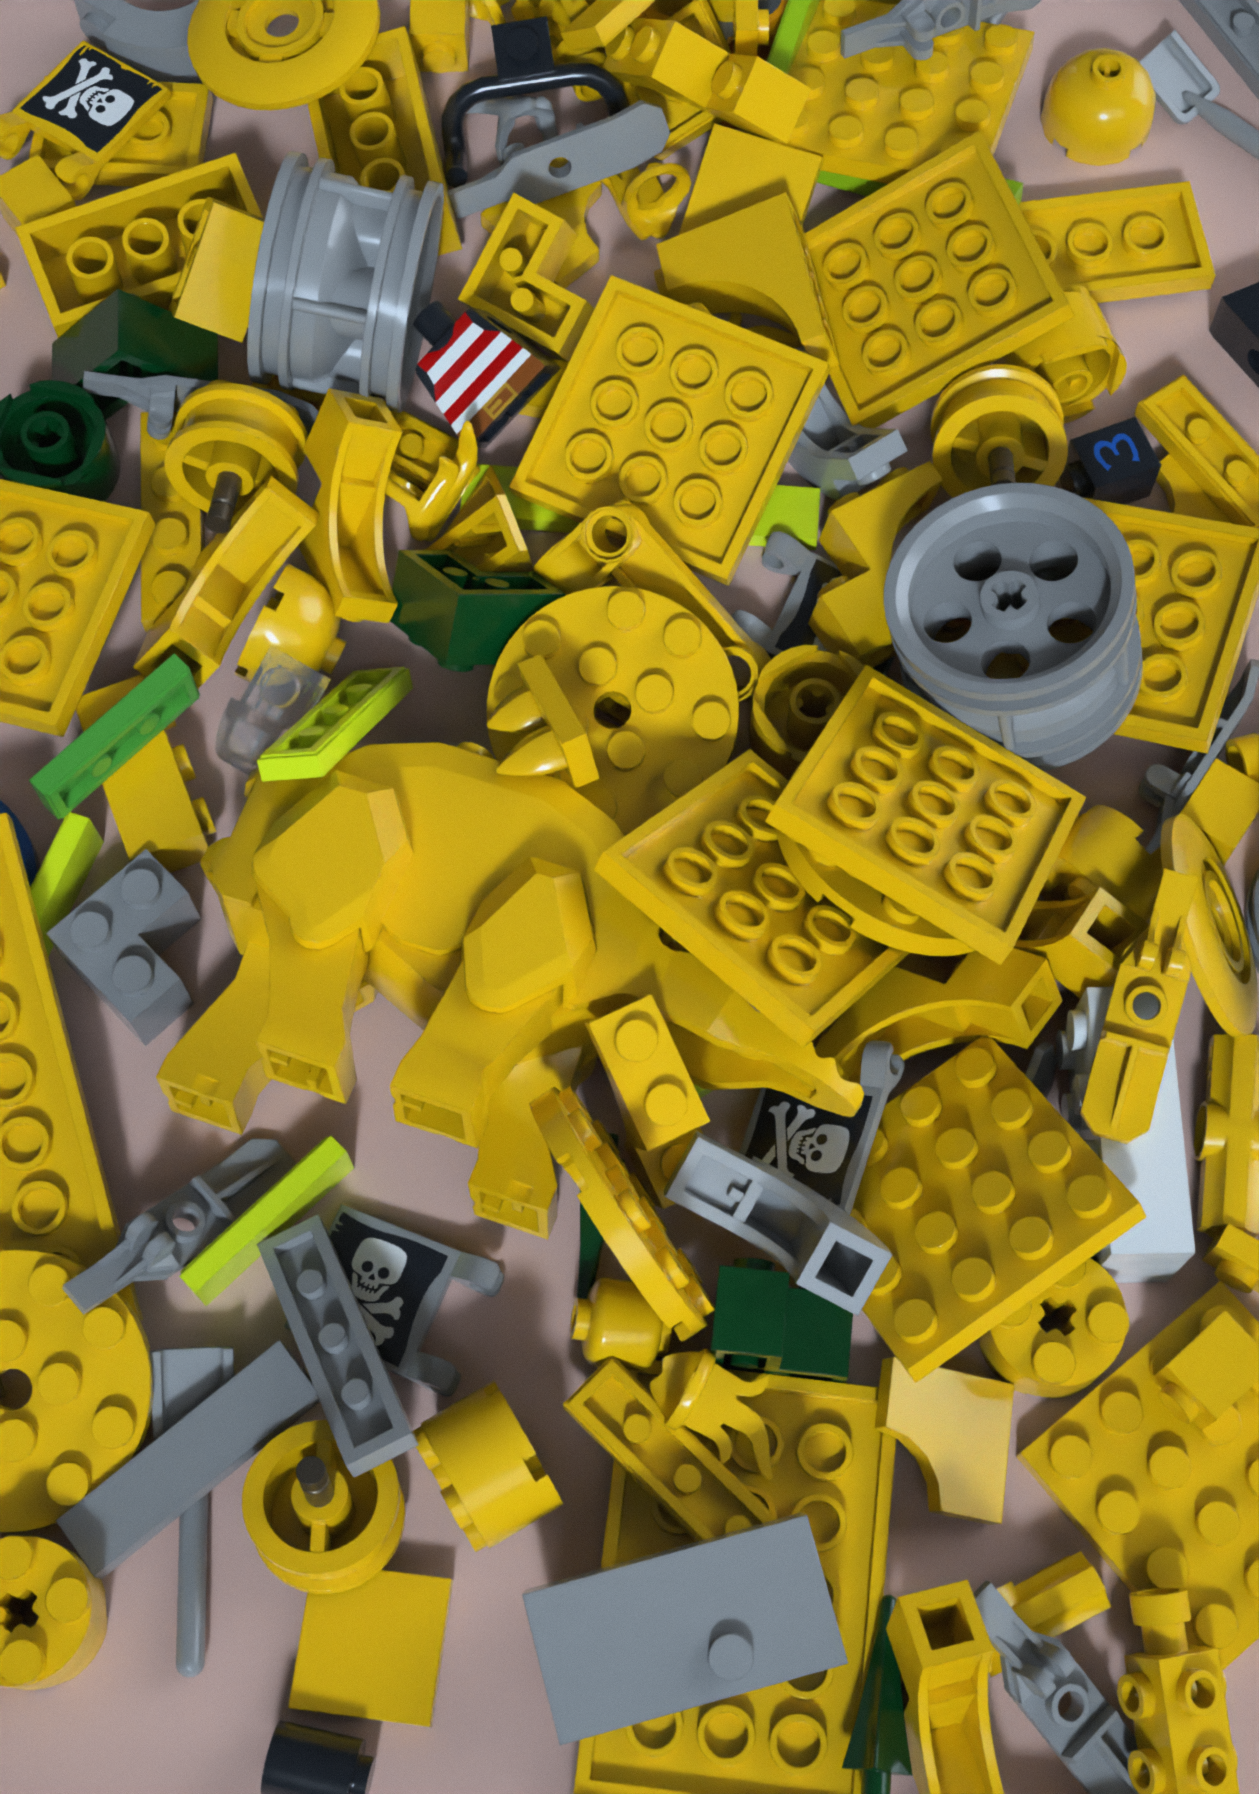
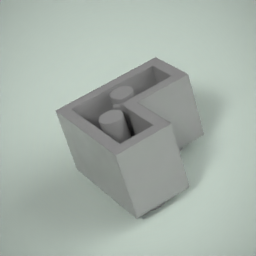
[46,849,201,1046]

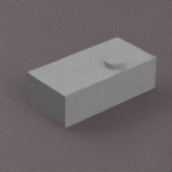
[522,1512,848,1745]

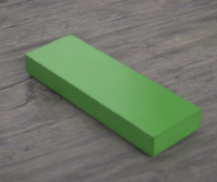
[29,654,200,820]

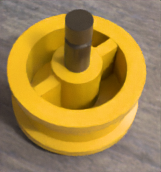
[931,364,1068,498]
[164,380,308,533]
[242,1420,406,1594]

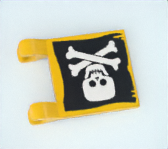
[0,40,171,200]

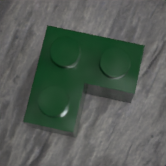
[52,289,218,420]
[390,550,566,672]
[710,1258,853,1383]

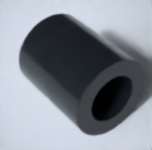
[261,1720,376,1794]

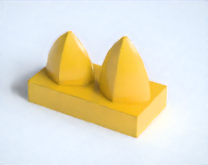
[487,654,600,789]

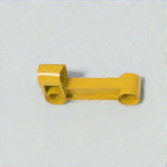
[533,503,771,701]

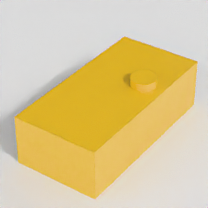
[307,26,463,256]
[15,153,263,338]

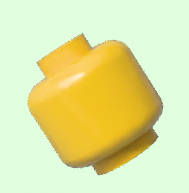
[570,1277,673,1370]

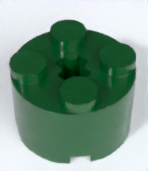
[0,380,120,502]

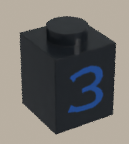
[1059,417,1161,505]

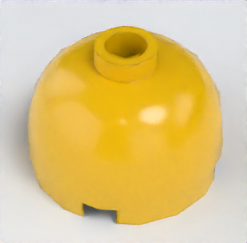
[1040,47,1156,166]
[234,564,347,692]

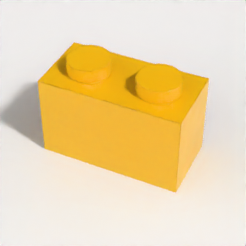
[168,196,265,343]

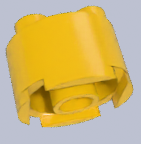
[992,285,1127,424]
[749,645,864,781]
[1040,805,1163,924]
[979,1258,1130,1398]
[413,1380,563,1552]
[0,1536,108,1690]

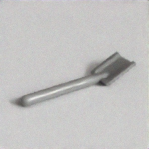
[1140,30,1259,160]
[150,1346,235,1677]

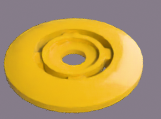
[187,0,380,111]
[1160,814,1258,1038]

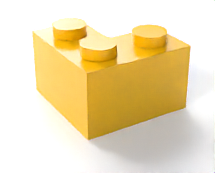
[458,192,594,362]

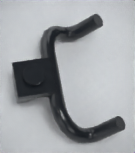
[441,16,629,188]

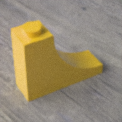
[654,192,840,368]

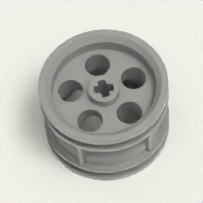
[247,151,444,413]
[884,483,1143,771]

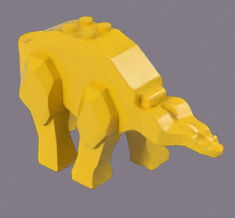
[156,742,864,1240]

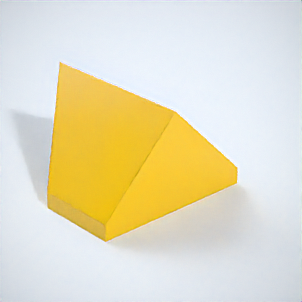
[425,465,534,572]

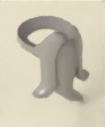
[467,95,558,165]

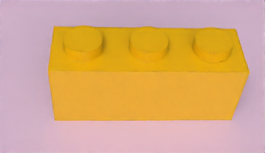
[76,674,217,873]

